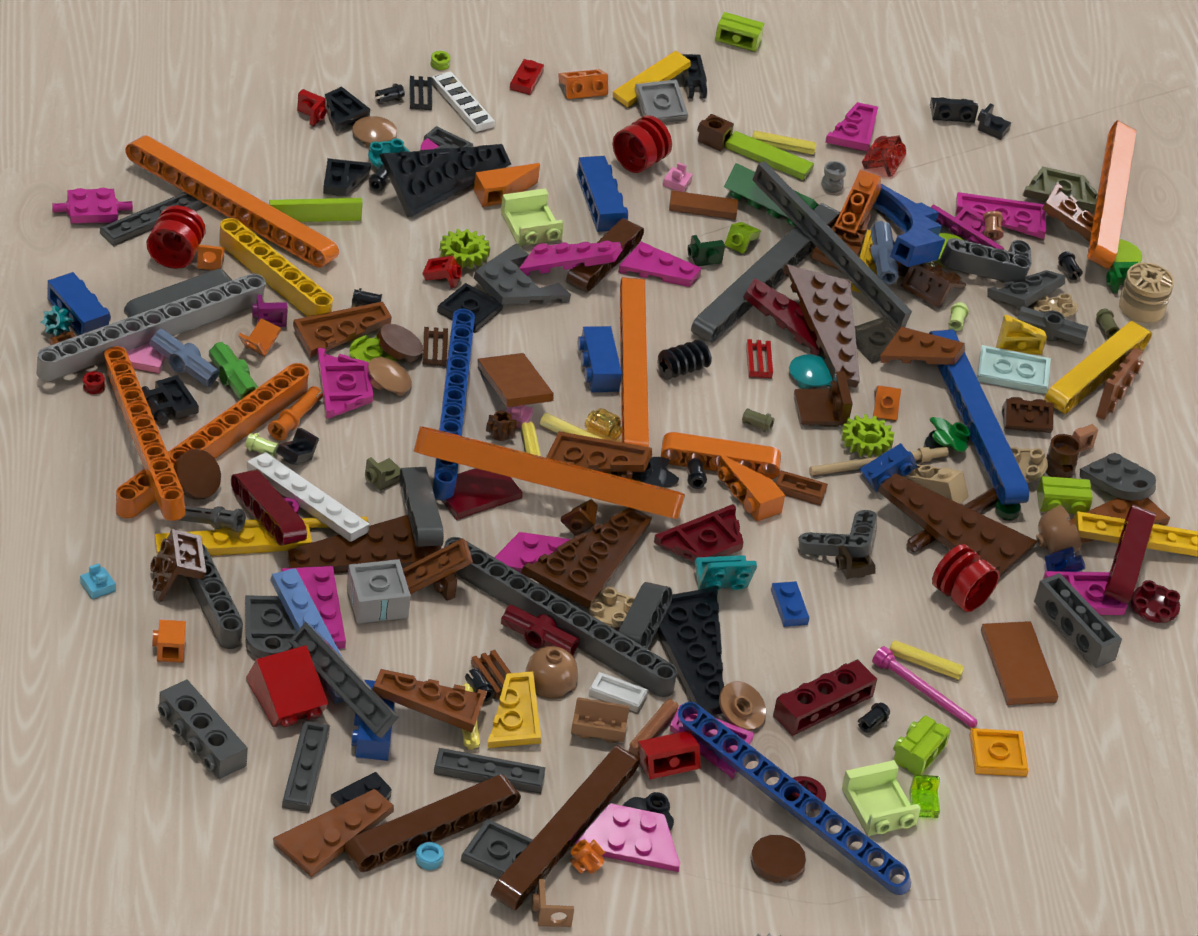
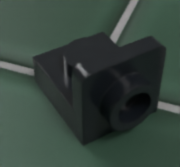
[977,103,1011,140]

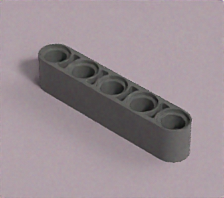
[124,269,232,318]
[400,467,444,547]
[186,544,243,649]

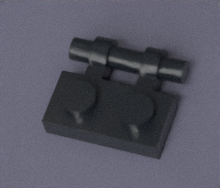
[142,375,199,425]

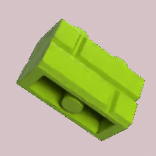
[715,12,765,52]
[1037,476,1093,515]
[893,715,951,777]

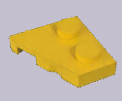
[996,315,1047,355]

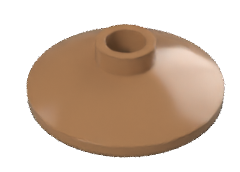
[719,681,766,730]

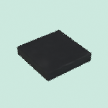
[437,283,503,332]

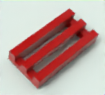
[746,339,773,378]

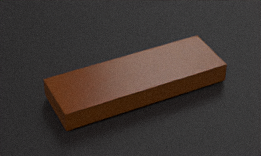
[669,190,738,220]
[403,538,473,595]

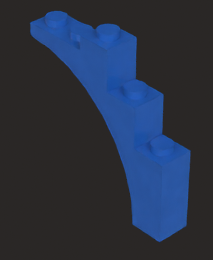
[873,184,945,267]

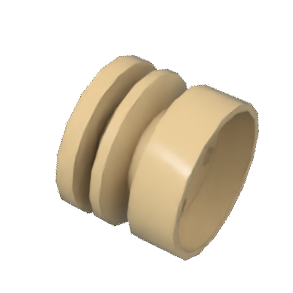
[1119,262,1174,323]

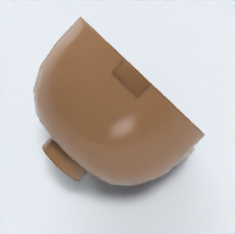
[1036,505,1082,556]
[525,646,578,699]

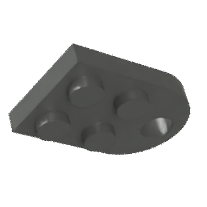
[1080,452,1156,500]
[245,595,297,658]

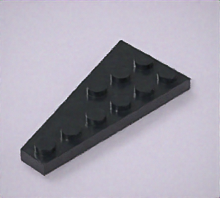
[379,144,511,217]
[657,586,724,715]

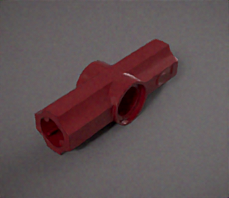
[501,604,580,656]

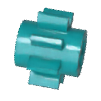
[40,306,73,336]

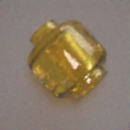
[585,408,623,441]

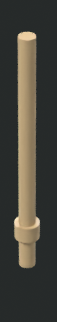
[809,447,949,476]

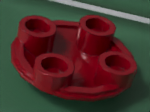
[1131,580,1181,623]

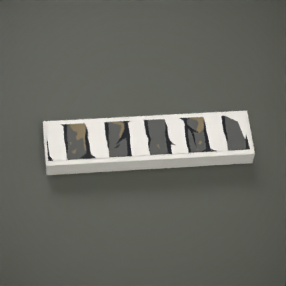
[432,71,495,132]

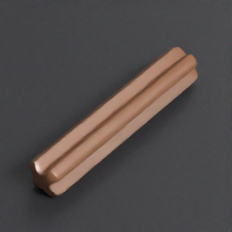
[629,699,679,756]

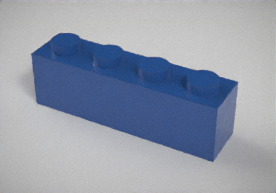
[576,156,628,232]

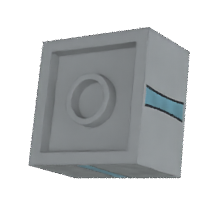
[347,559,411,624]

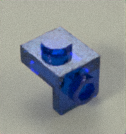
[1044,547,1086,572]

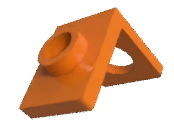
[197,244,225,270]
[238,318,281,356]
[873,385,901,421]

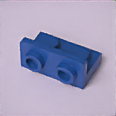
[860,443,918,493]

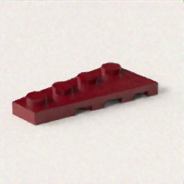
[743,278,821,356]

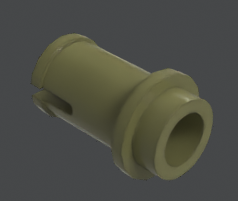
[1096,308,1120,338]
[742,408,775,432]

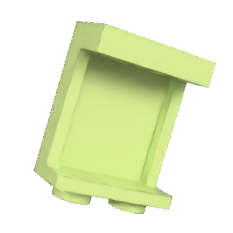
[501,188,564,246]
[841,760,921,836]

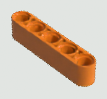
[661,432,781,479]

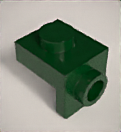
[687,235,725,266]

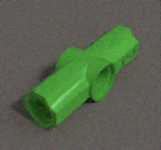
[209,342,258,400]

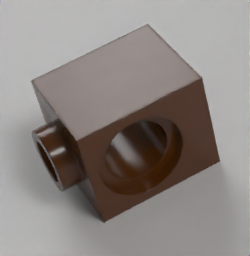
[697,114,734,152]

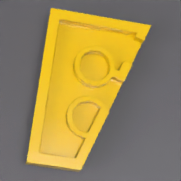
[487,671,541,748]

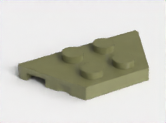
[1023,166,1098,212]

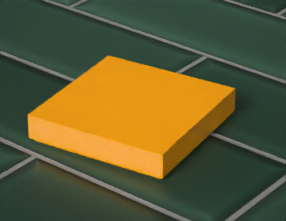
[969,728,1029,777]

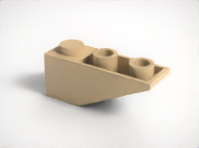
[903,464,969,504]

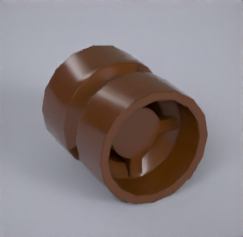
[1046,434,1082,478]

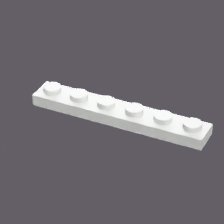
[247,452,370,542]

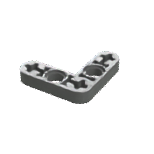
[798,510,877,558]

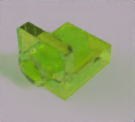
[909,774,940,818]

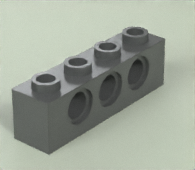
[1034,573,1122,668]
[158,679,248,779]

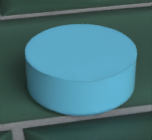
[415,842,444,870]

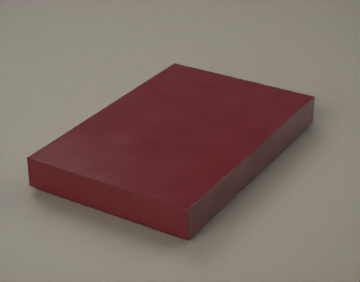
[432,468,523,520]

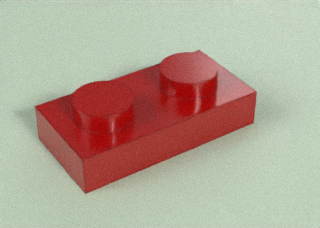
[510,59,544,95]

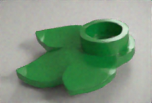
[930,417,970,452]

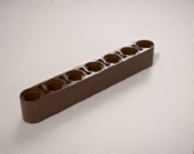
[344,775,521,872]

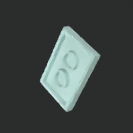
[977,345,1051,395]

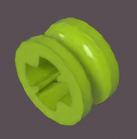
[430,51,451,70]

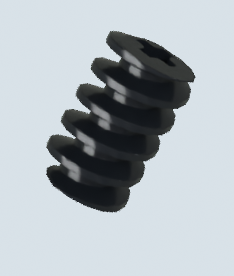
[657,339,712,380]

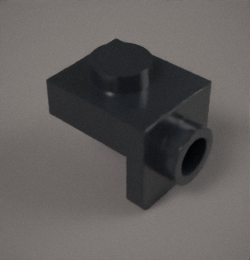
[276,428,319,465]

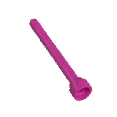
[872,646,978,728]

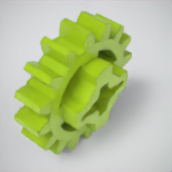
[439,229,490,269]
[841,414,895,458]

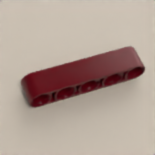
[231,469,307,546]
[1103,504,1156,604]

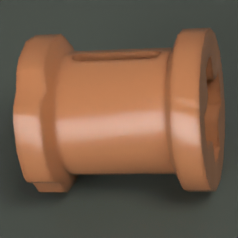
[983,211,1004,241]

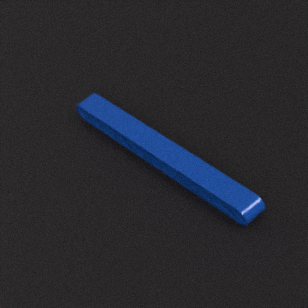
[432,309,475,501]
[929,329,1029,505]
[678,702,912,895]

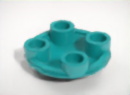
[368,138,410,168]
[789,355,833,389]

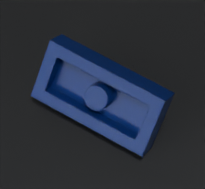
[771,581,809,627]

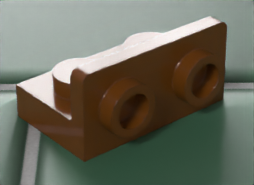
[1002,397,1054,433]

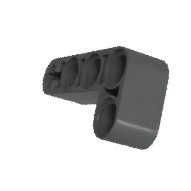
[940,238,1032,283]

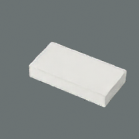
[589,672,648,713]

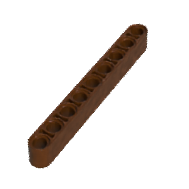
[490,745,641,911]

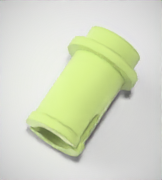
[948,302,969,331]
[245,433,279,457]

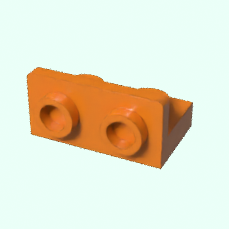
[558,69,608,99]

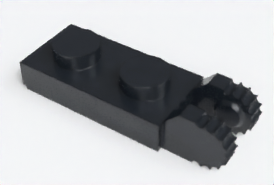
[681,54,707,98]

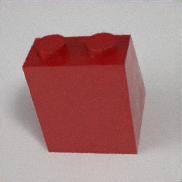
[246,645,329,727]

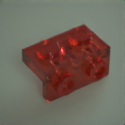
[862,135,906,177]

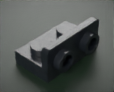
[930,97,978,123]

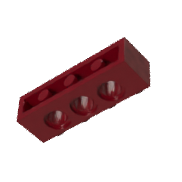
[773,659,877,736]

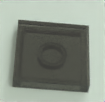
[855,317,898,364]

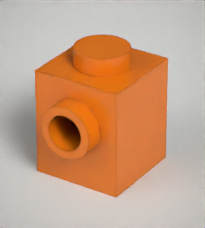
[152,620,186,663]

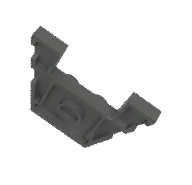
[474,244,571,305]

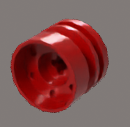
[612,115,672,173]
[146,205,206,269]
[932,544,1000,612]

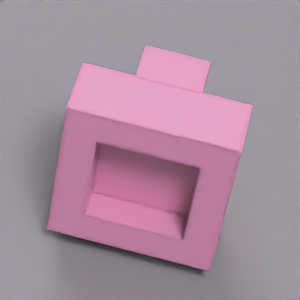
[663,162,693,192]
[506,405,533,429]

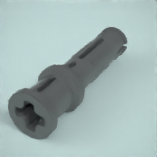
[179,506,246,532]

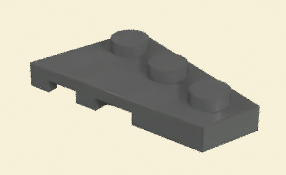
[987,270,1065,308]

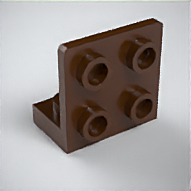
[900,261,966,308]
[794,371,853,425]
[150,529,206,602]

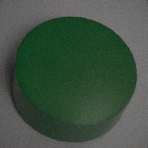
[995,500,1021,520]

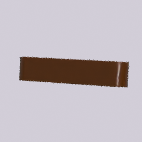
[566,218,644,293]

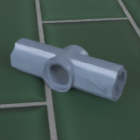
[871,221,899,285]
[149,328,220,387]

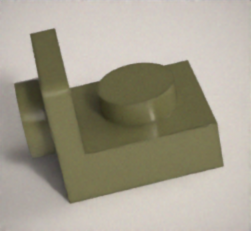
[365,457,400,491]

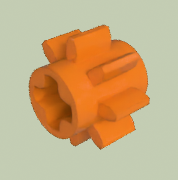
[570,839,605,874]

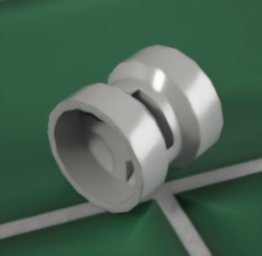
[821,161,847,192]

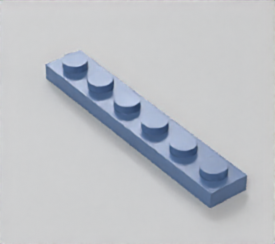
[270,568,344,704]

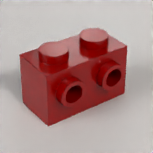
[638,730,701,780]

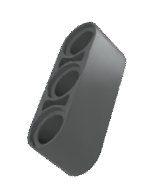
[619,582,672,649]

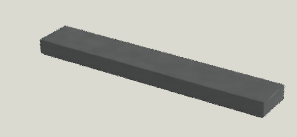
[100,192,208,246]
[289,622,399,738]

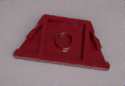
[654,504,744,562]

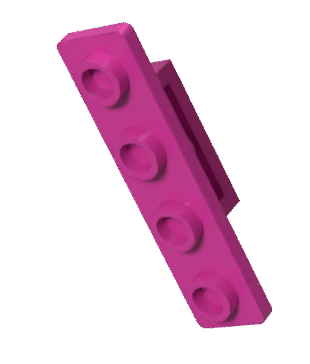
[931,204,1004,250]

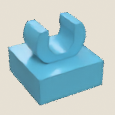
[80,563,116,599]

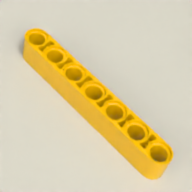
[219,218,333,317]
[1044,321,1152,414]

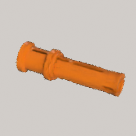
[268,386,323,441]

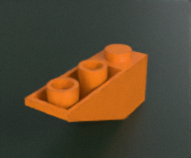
[474,163,540,207]
[834,170,881,235]
[717,456,785,521]

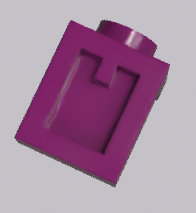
[252,295,288,327]

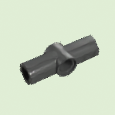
[1017,306,1089,346]

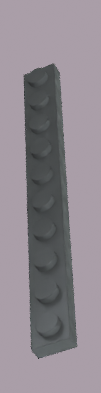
[752,161,912,330]

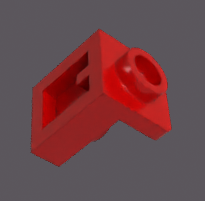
[297,89,327,127]
[422,256,462,288]

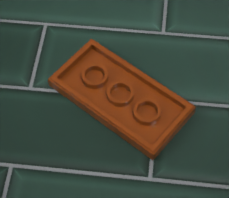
[478,353,554,407]
[981,621,1058,705]

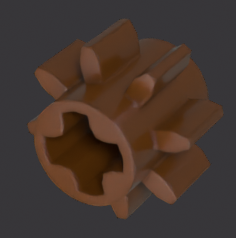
[486,411,517,441]

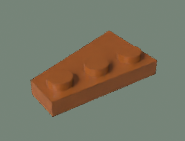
[1042,182,1094,242]
[880,326,965,365]

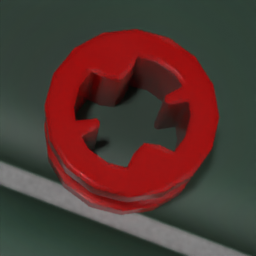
[83,371,106,394]

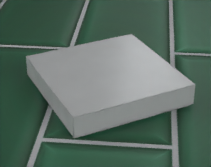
[634,80,689,123]

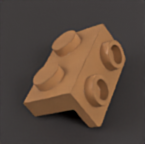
[571,697,629,743]

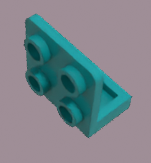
[694,555,757,590]

